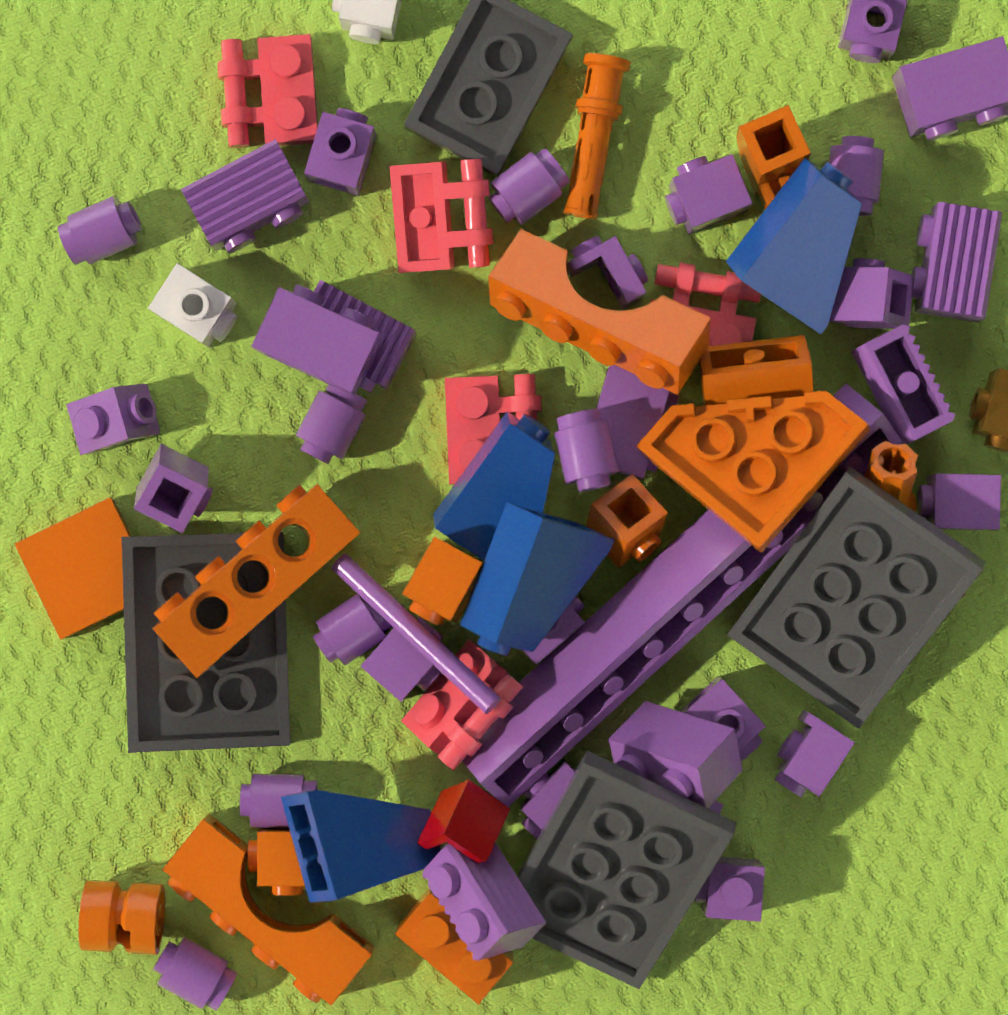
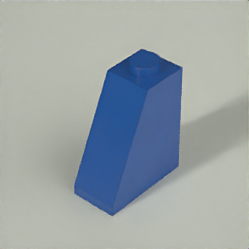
[726,158,862,334]
[433,412,555,561]
[460,502,615,655]
[281,790,441,903]

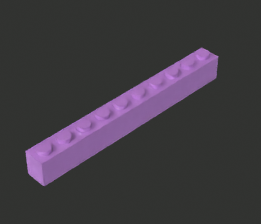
[462,384,903,807]

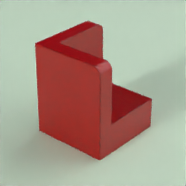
[417,779,510,863]

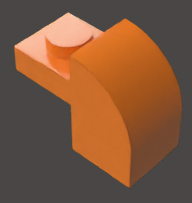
[737,105,811,209]

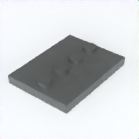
[727,466,986,729]
[121,532,290,753]
[517,751,736,989]

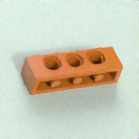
[152,484,360,678]

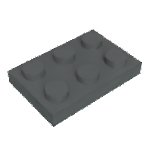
[404,0,573,177]

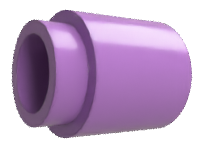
[829,136,884,216]
[488,148,570,225]
[58,195,142,265]
[296,384,367,464]
[554,409,619,492]
[313,594,393,666]
[240,774,318,828]
[153,937,237,1011]

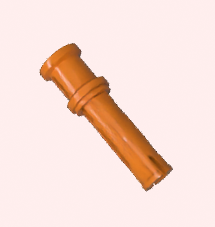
[564,53,631,220]

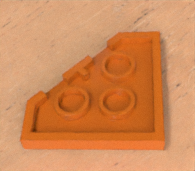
[636,391,870,553]

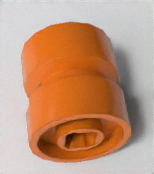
[78,880,165,955]

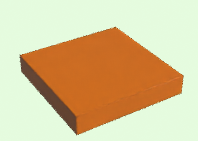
[15,497,132,640]

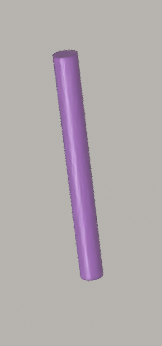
[332,554,501,714]

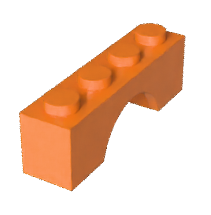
[488,229,711,395]
[162,814,375,1006]

